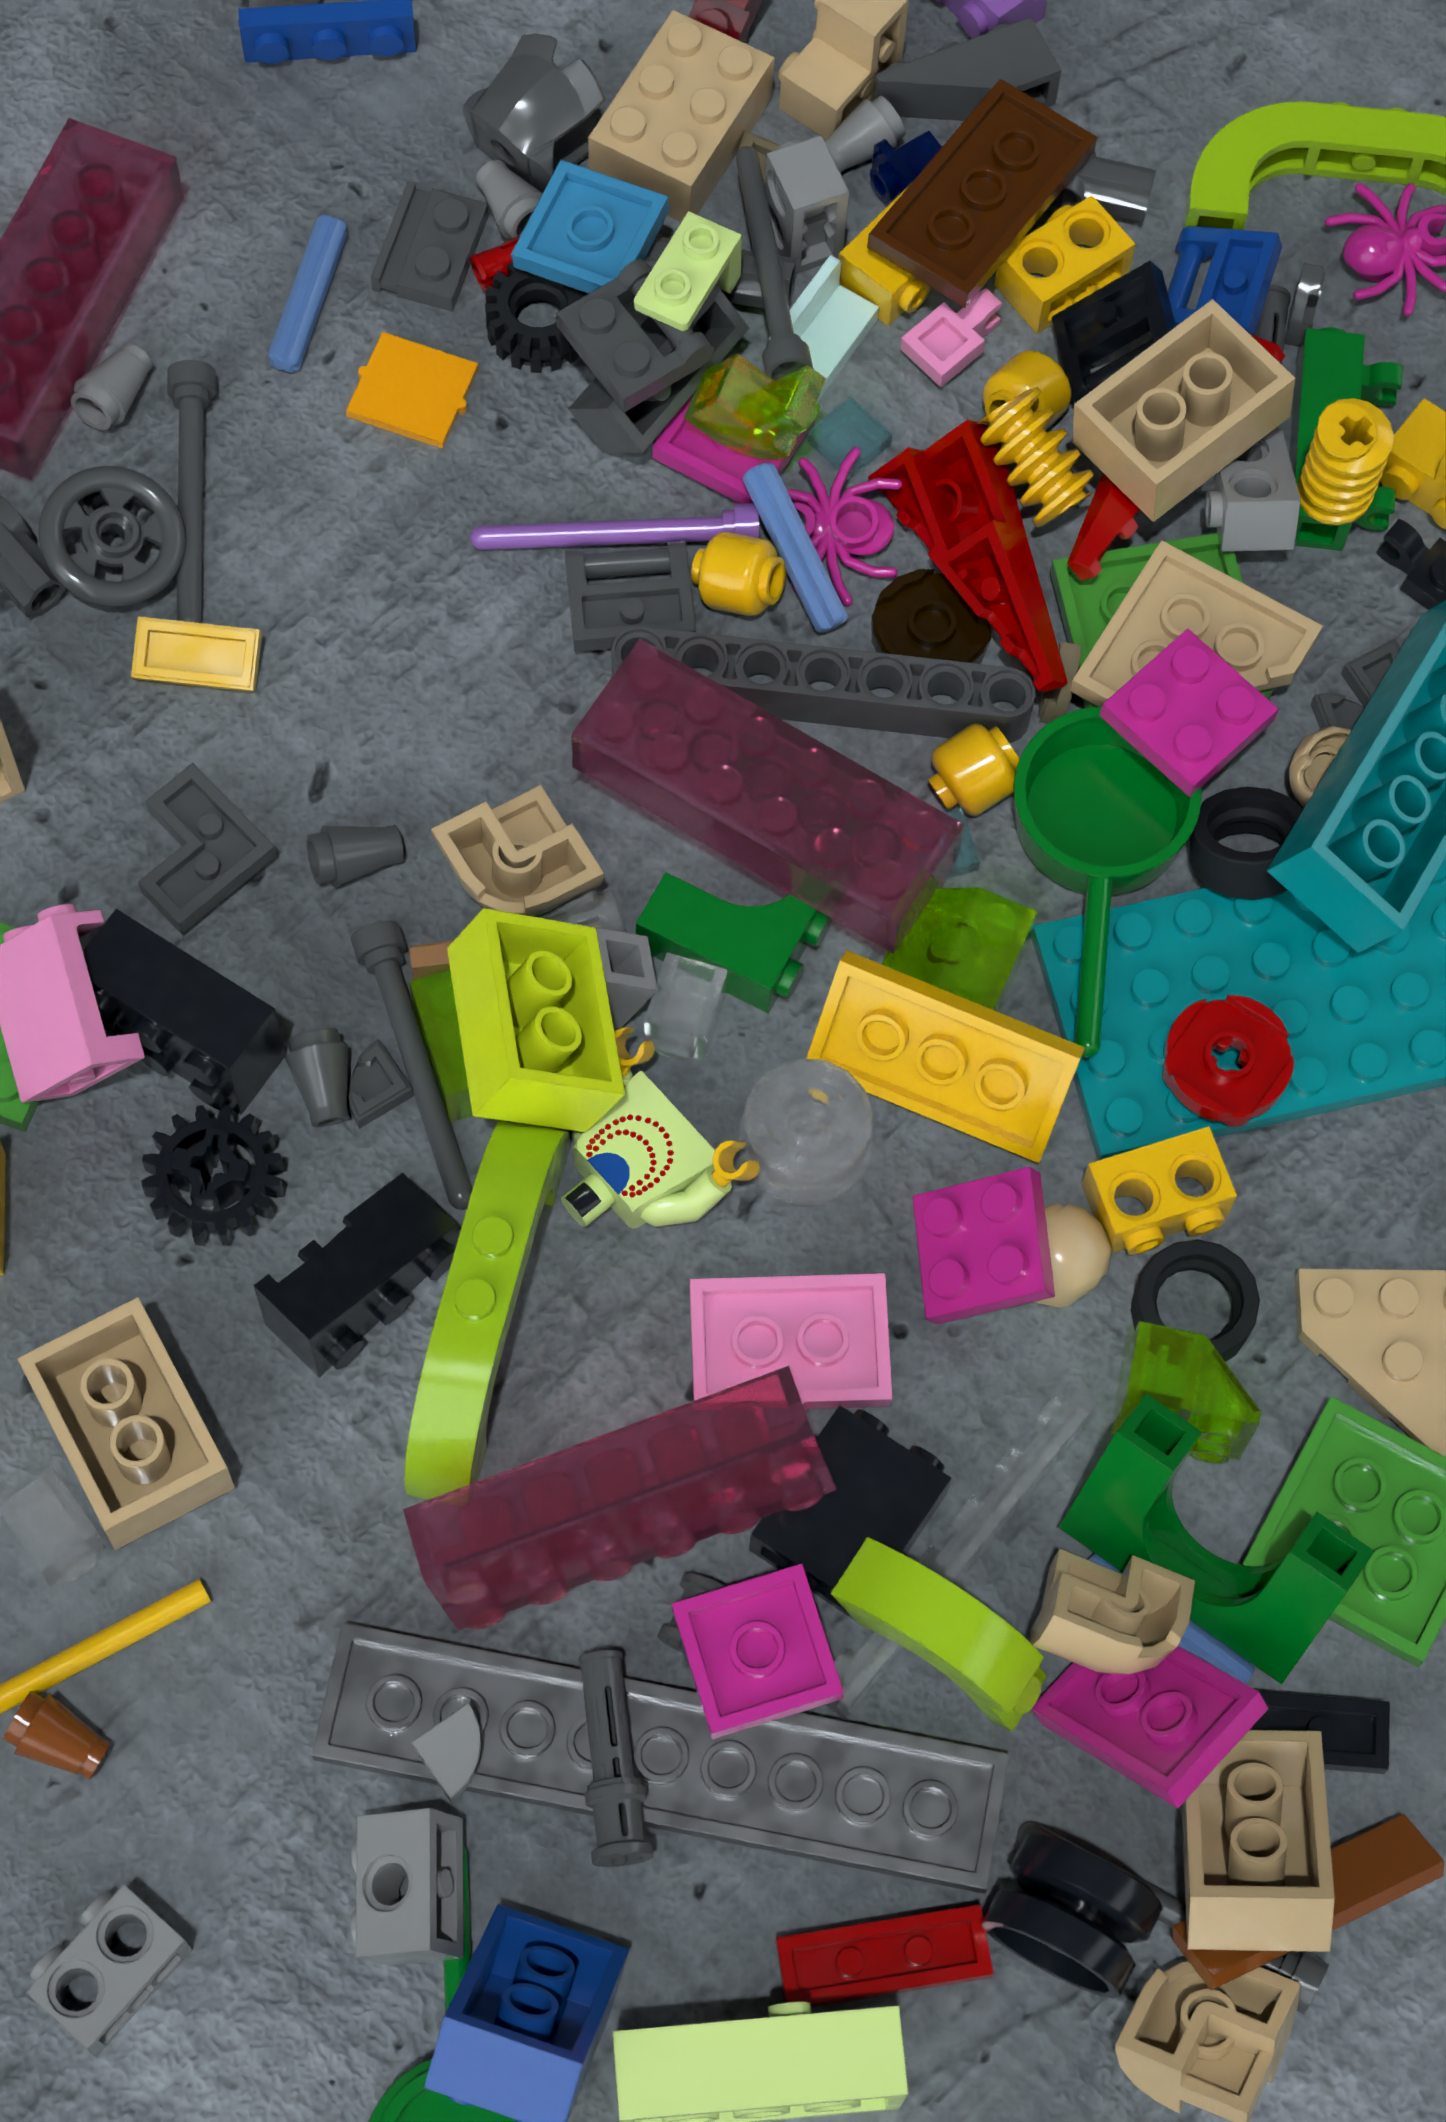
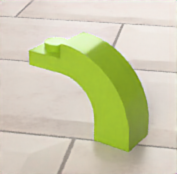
[831,1537,1047,1732]

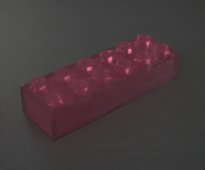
[0,118,184,480]
[571,639,964,954]
[403,1366,837,1631]

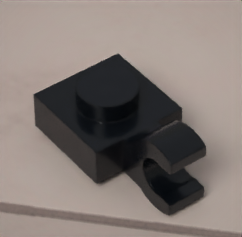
[1376,519,1446,610]

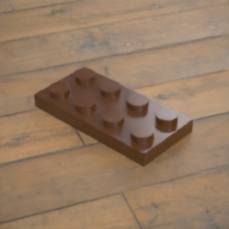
[867,79,1098,308]

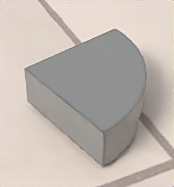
[411,1703,481,1803]

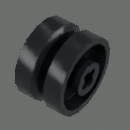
[981,1834,1163,1999]

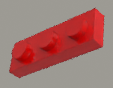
[775,1904,994,2008]

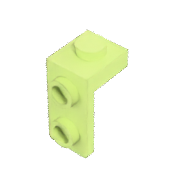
[634,211,742,331]

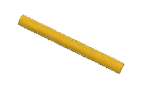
[0,1578,211,1715]

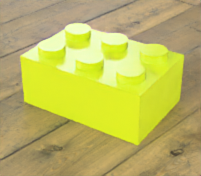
[447,908,625,1132]

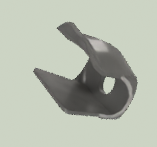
[463,33,606,193]

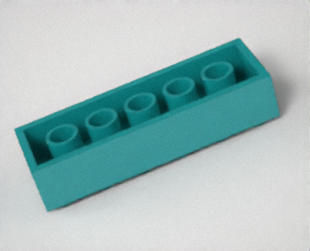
[1267,600,1446,953]

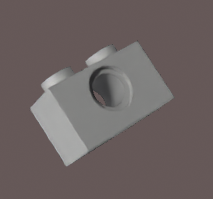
[351,1808,464,1965]

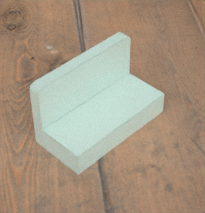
[769,255,879,404]

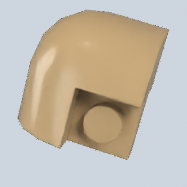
[431,785,604,916]
[1030,1548,1195,1675]
[1115,1961,1301,2122]

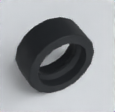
[1189,786,1304,900]
[1130,1239,1260,1371]

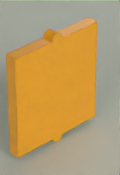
[346,332,479,449]

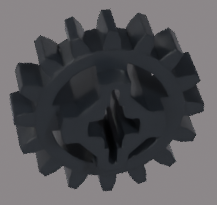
[141,1105,284,1246]

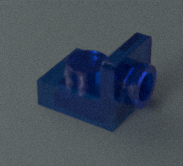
[870,131,942,202]

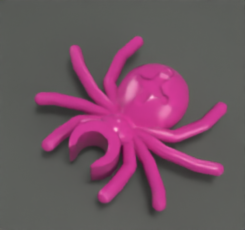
[1325,183,1446,316]
[777,447,903,606]

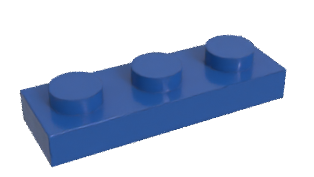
[238,0,416,64]

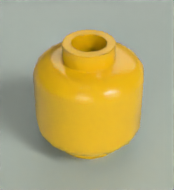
[983,350,1072,431]
[691,532,786,616]
[927,723,1019,816]

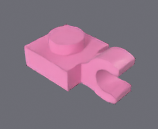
[900,288,1003,387]

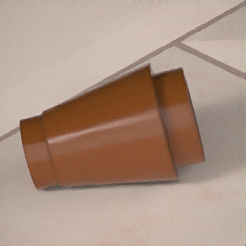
[3,1691,111,1780]

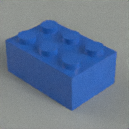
[424,1904,629,2122]

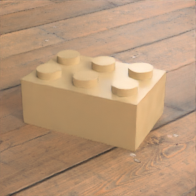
[588,10,775,222]
[1072,299,1296,522]
[17,1297,235,1550]
[1181,1730,1335,1952]

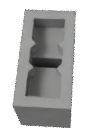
[765,135,849,274]
[1198,429,1301,552]
[25,1884,192,2057]

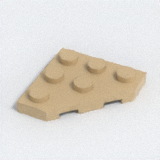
[1070,540,1323,707]
[1295,1269,1446,1457]

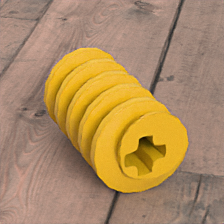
[977,387,1094,527]
[1297,398,1394,525]

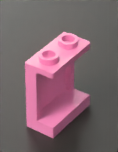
[0,904,145,1103]

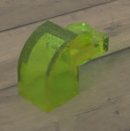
[684,354,826,460]

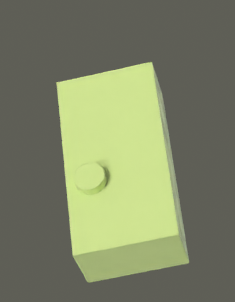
[613,2002,908,2122]

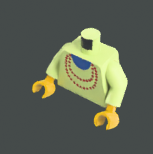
[561,1026,760,1229]

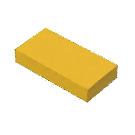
[131,616,262,693]

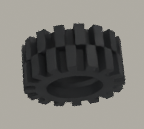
[485,262,589,373]

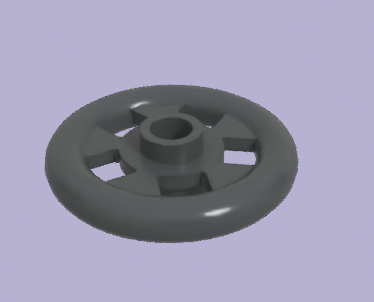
[38,466,186,606]

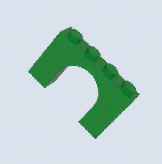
[636,722,890,1014]
[1058,1393,1375,1684]

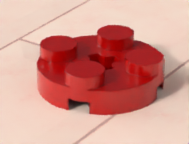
[1162,995,1294,1127]

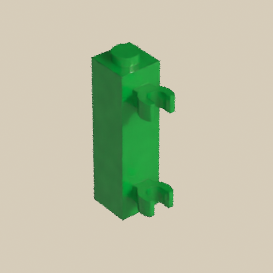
[1289,327,1403,551]

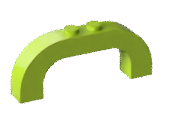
[1182,101,1446,230]
[404,1120,570,1510]

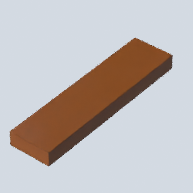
[1173,1814,1445,1991]

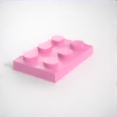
[689,1273,892,1412]

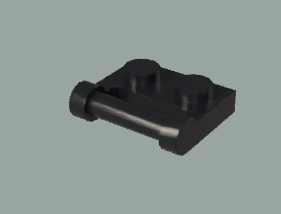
[1051,261,1176,403]

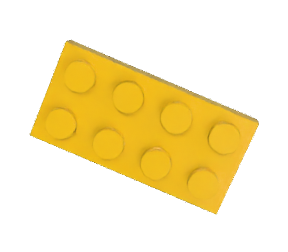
[804,950,1085,1163]

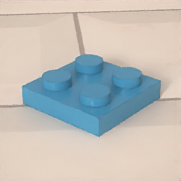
[511,160,670,293]

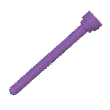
[470,503,760,550]

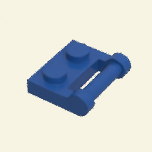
[1167,226,1282,335]

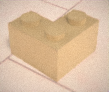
[777,0,909,140]

